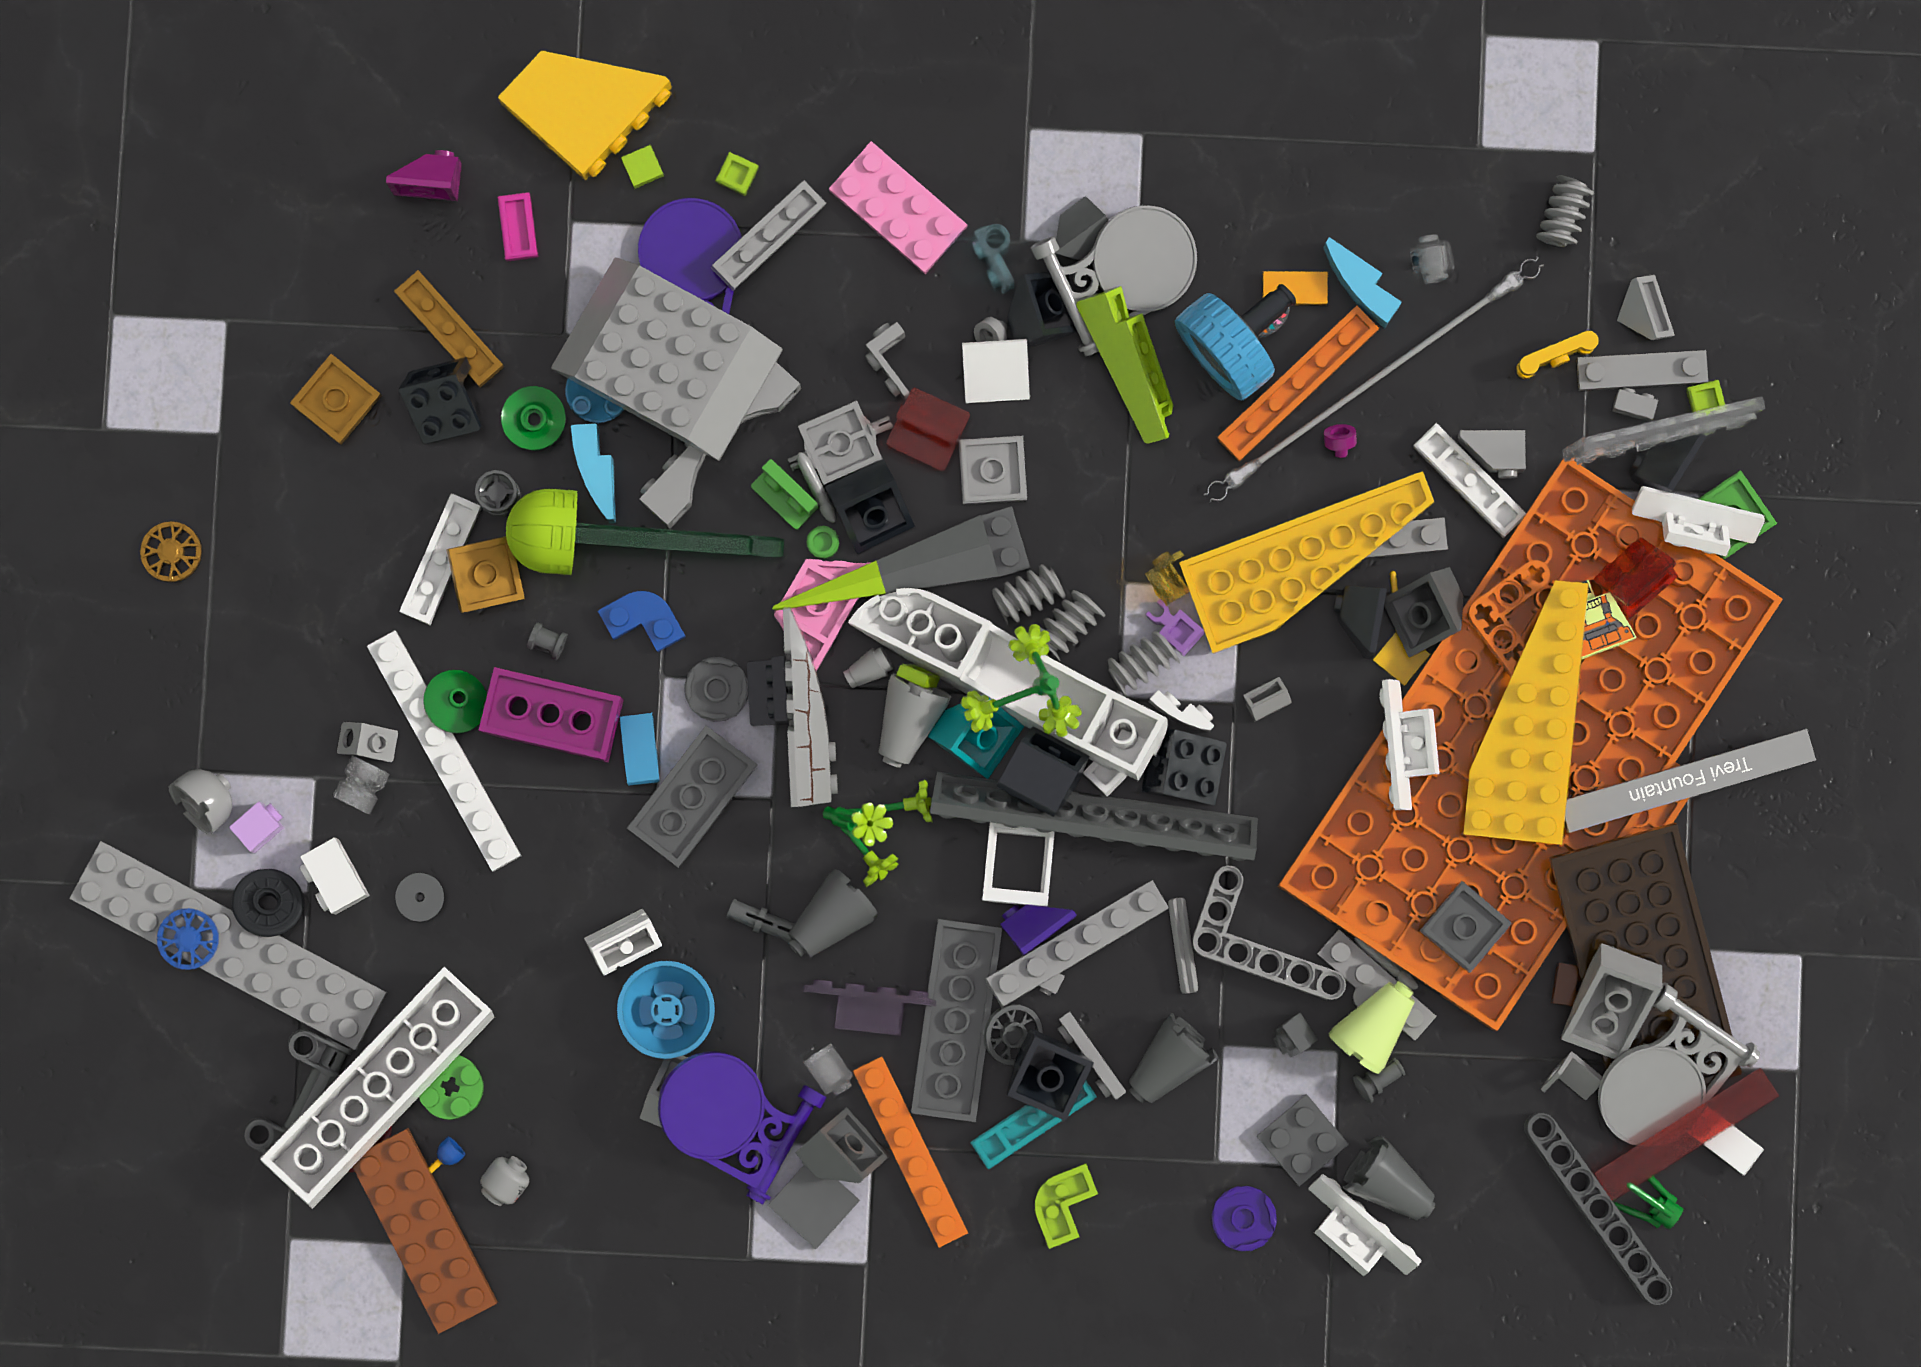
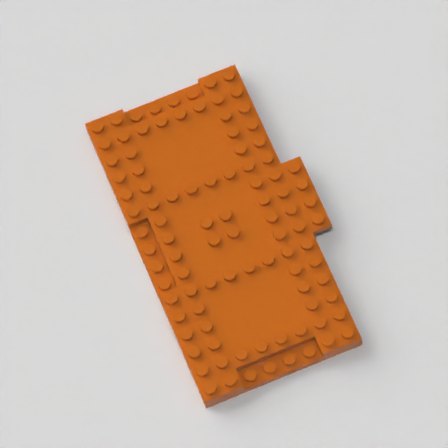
[1278,455,1783,1032]

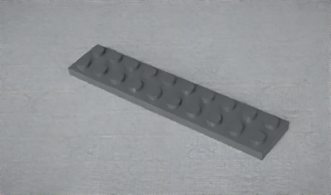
[930,771,1258,861]

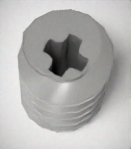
[1536,175,1594,247]
[992,564,1066,625]
[1040,590,1105,661]
[1107,630,1180,697]

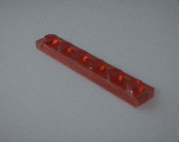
[1594,1068,1780,1202]

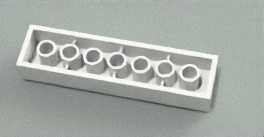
[260,967,494,1209]

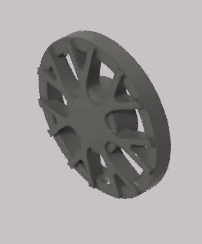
[984,1004,1043,1065]

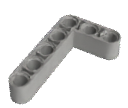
[1192,866,1346,1000]

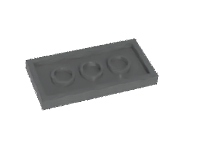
[627,726,758,868]

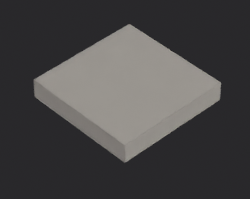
[959,436,1027,505]

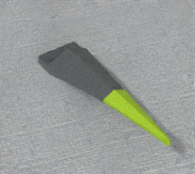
[772,506,1030,611]

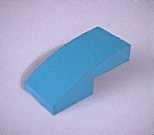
[620,713,660,786]

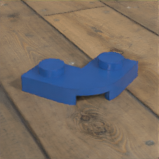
[598,591,686,652]

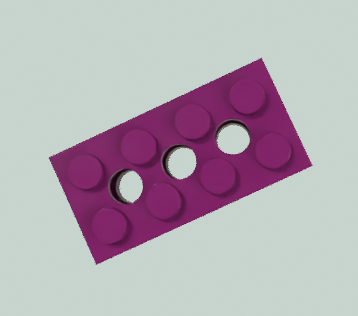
[479,667,624,763]

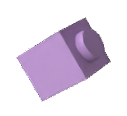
[229,801,284,853]

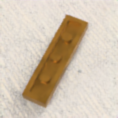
[394,270,504,388]

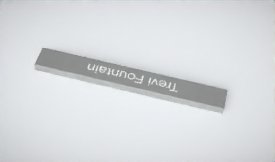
[1565,729,1816,833]

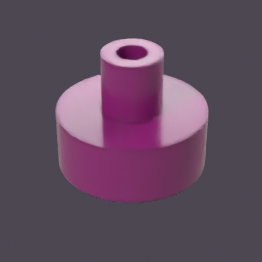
[1324,424,1357,458]

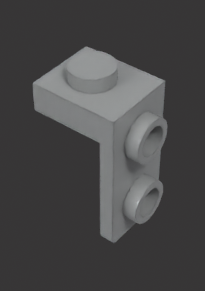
[865,322,910,400]

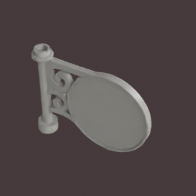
[1031,205,1197,356]
[1598,983,1760,1147]

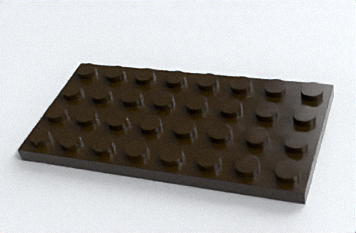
[1549,822,1742,1085]

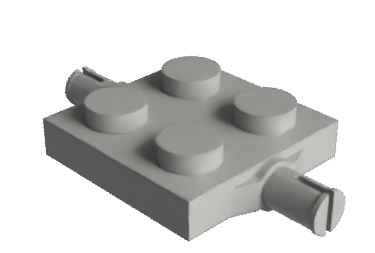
[787,401,893,486]

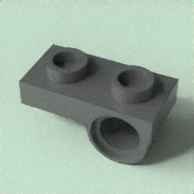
[1273,1012,1319,1057]

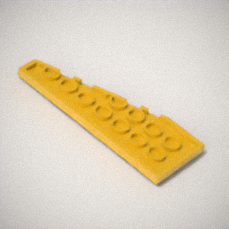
[1179,471,1434,654]
[1463,580,1589,845]

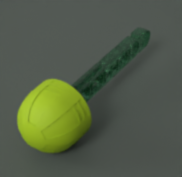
[506,489,785,575]

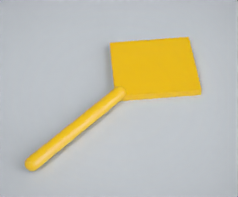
[1373,571,1430,686]

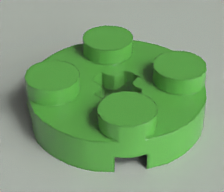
[419,1055,484,1120]

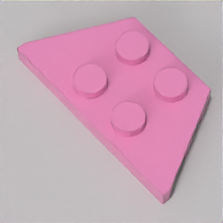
[774,559,869,672]

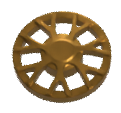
[140,522,202,582]

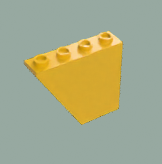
[498,51,672,180]

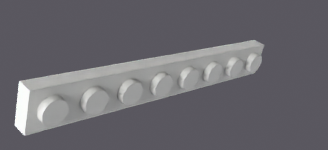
[367,631,521,872]

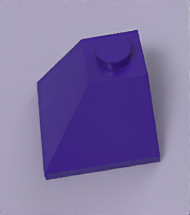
[1000,904,1077,956]

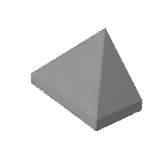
[1617,275,1675,340]

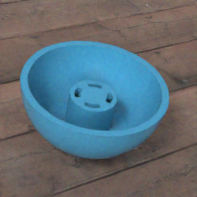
[617,961,715,1059]

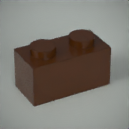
[1551,963,1581,1006]

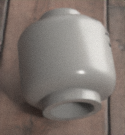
[480,1156,529,1206]

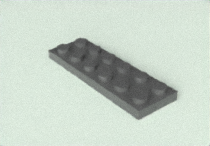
[911,919,1002,1122]

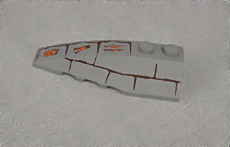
[783,607,838,807]

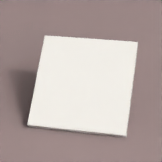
[962,339,1030,403]

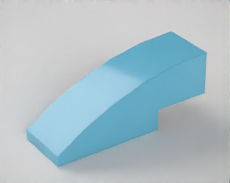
[1323,237,1402,328]
[571,424,616,523]

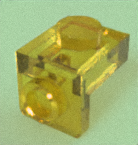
[1145,550,1190,606]

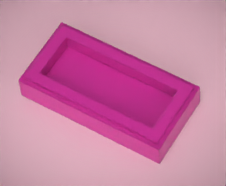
[498,193,538,261]

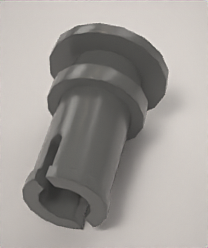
[1353,1057,1406,1104]

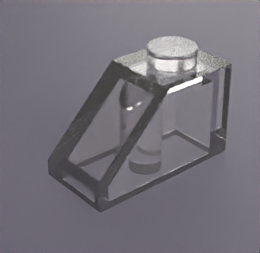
[804,1043,854,1096]

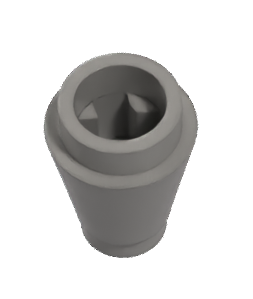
[843,647,894,688]

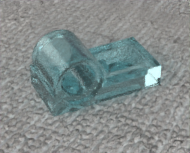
[971,224,1015,293]

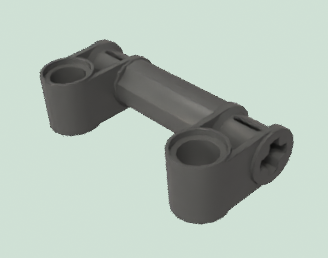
[244,1029,353,1154]

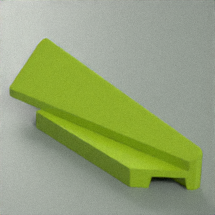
[1076,286,1173,444]

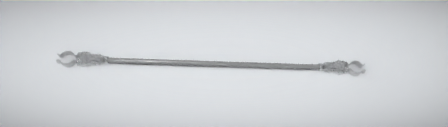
[1204,257,1544,503]

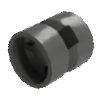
[475,470,521,517]

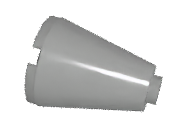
[879,674,951,768]

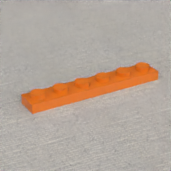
[1217,306,1379,462]
[853,1057,968,1247]

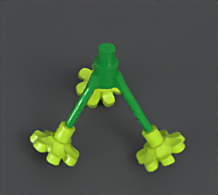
[961,624,1082,737]
[823,780,932,887]

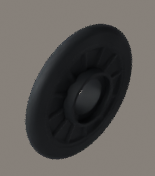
[231,869,304,937]

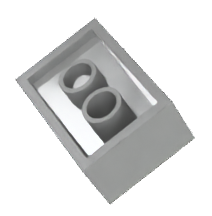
[1561,943,1662,1059]

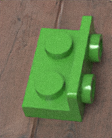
[751,459,819,530]

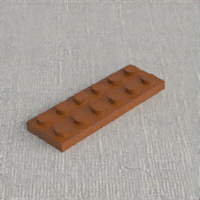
[353,1128,498,1334]

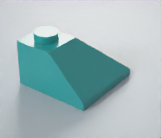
[928,694,1025,779]

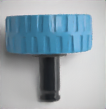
[1175,284,1296,400]

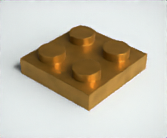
[290,354,382,445]
[446,536,525,613]

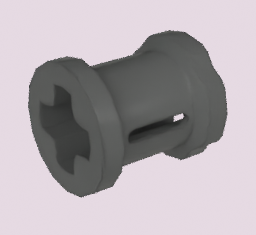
[526,622,568,661]

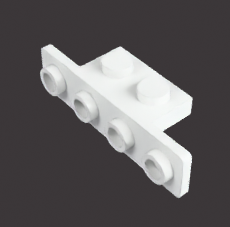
[1632,486,1765,556]
[1380,679,1440,811]
[1308,1174,1421,1276]

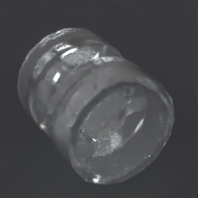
[332,756,390,815]

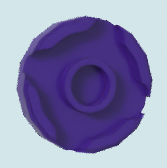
[1211,1186,1277,1251]

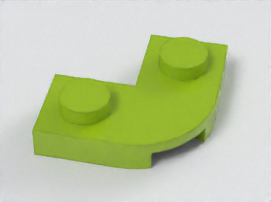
[1035,1164,1098,1249]

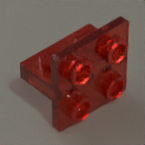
[887,388,970,471]
[1594,537,1678,619]

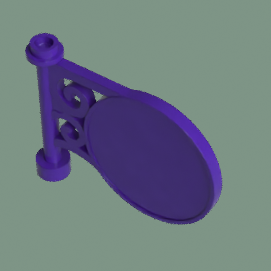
[638,198,742,314]
[658,1051,827,1204]

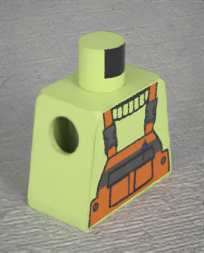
[1580,580,1636,660]

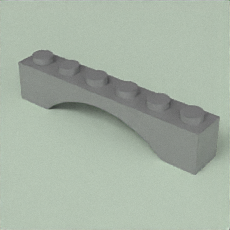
[640,362,801,529]

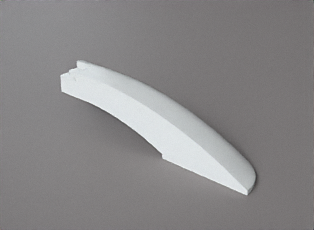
[848,588,1168,781]

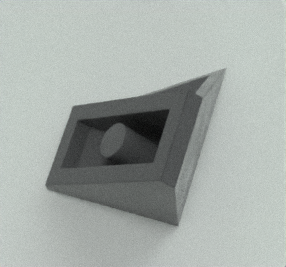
[1055,196,1108,264]

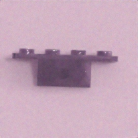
[803,980,937,1036]

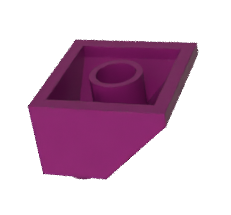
[386,150,462,201]

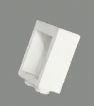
[982,822,1055,907]

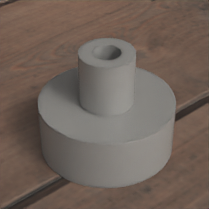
[974,317,1007,342]

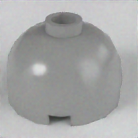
[168,769,232,834]

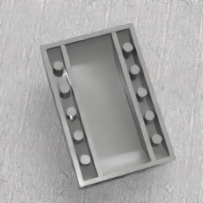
[551,257,783,461]

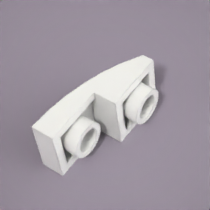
[1148,690,1214,733]
[1688,1107,1764,1176]

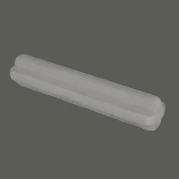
[1168,897,1198,994]

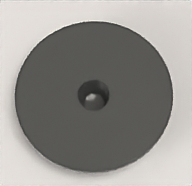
[395,873,444,922]

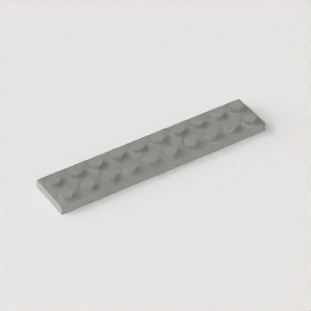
[69,841,387,1050]

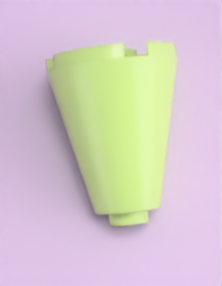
[1329,981,1415,1074]

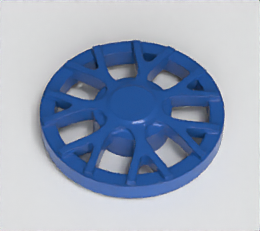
[157,908,219,970]

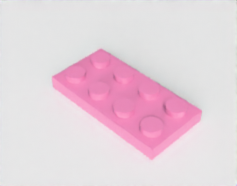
[829,141,967,274]

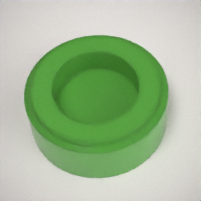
[807,526,839,559]

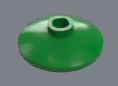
[501,386,566,450]
[423,670,487,733]

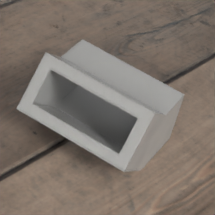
[1243,677,1292,722]

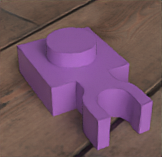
[1146,599,1205,657]

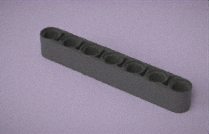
[1524,1113,1672,1305]

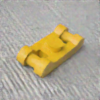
[1516,331,1599,379]

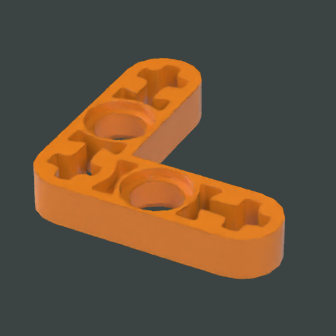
[1467,560,1550,677]

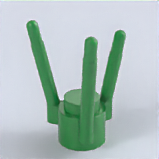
[1614,1153,1683,1229]

